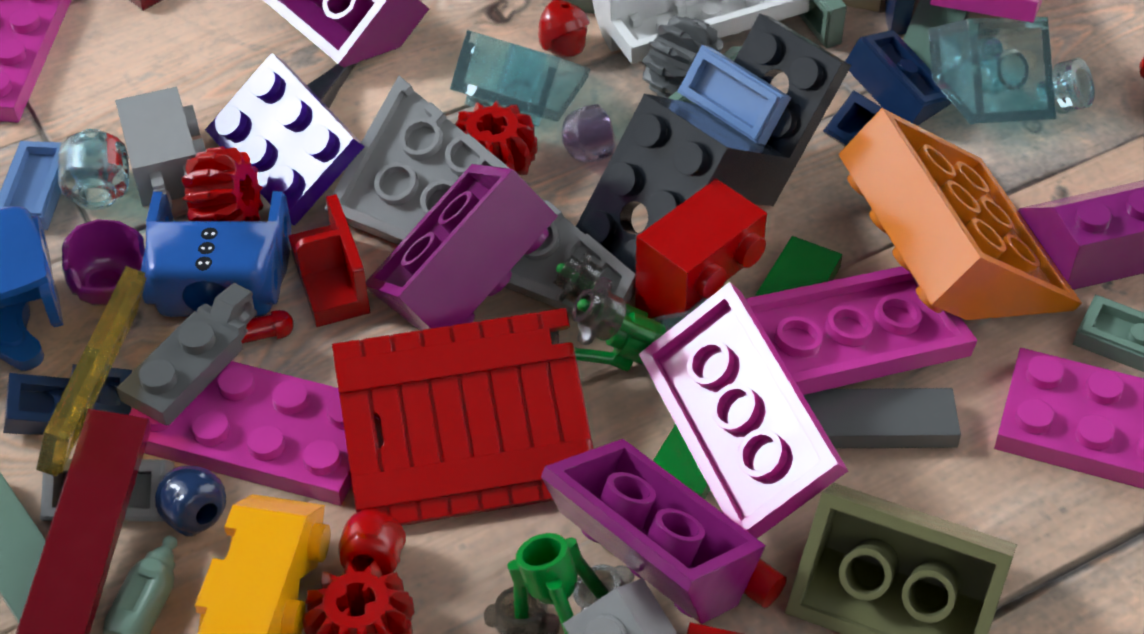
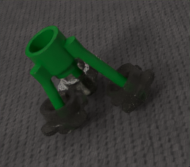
[550,251,666,372]
[484,533,634,634]

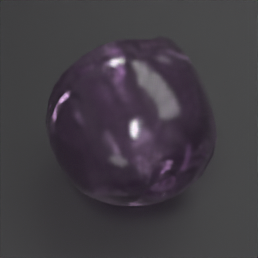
[562,104,616,162]

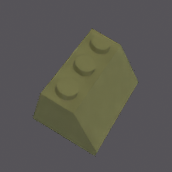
[785,483,1017,634]

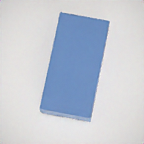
[677,45,791,145]
[0,141,75,230]

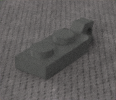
[117,283,257,426]

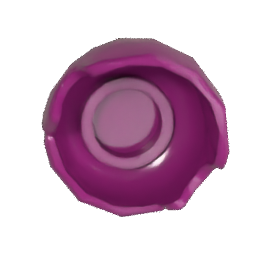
[62,219,145,306]

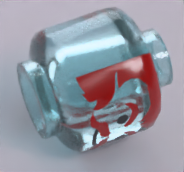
[58,129,130,210]

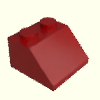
[635,178,767,318]

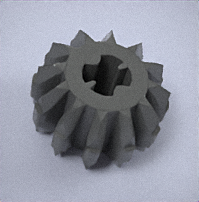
[642,15,723,98]

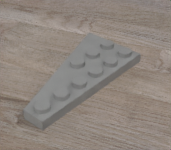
[324,76,636,329]

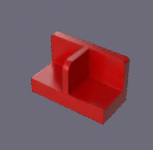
[288,194,371,327]

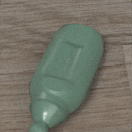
[103,535,178,634]

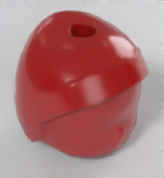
[538,0,590,57]
[338,509,406,576]

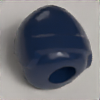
[155,466,226,537]

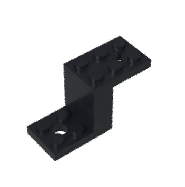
[576,13,852,274]

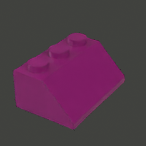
[264,0,430,67]
[366,164,558,331]
[1018,180,1144,290]
[541,439,766,624]

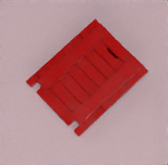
[332,308,594,526]

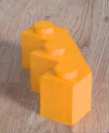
[195,494,331,634]

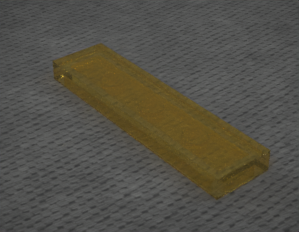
[36,266,147,477]

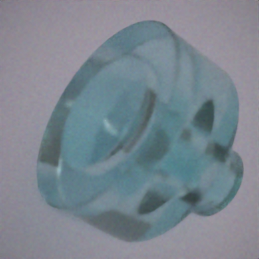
[1041,57,1095,112]

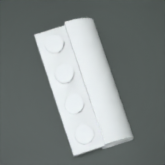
[592,0,809,64]

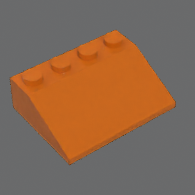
[838,108,1082,320]

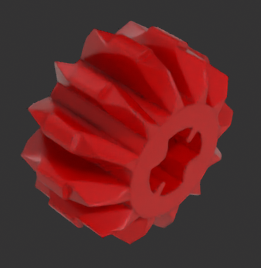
[454,100,538,175]
[181,146,264,221]
[302,560,415,634]

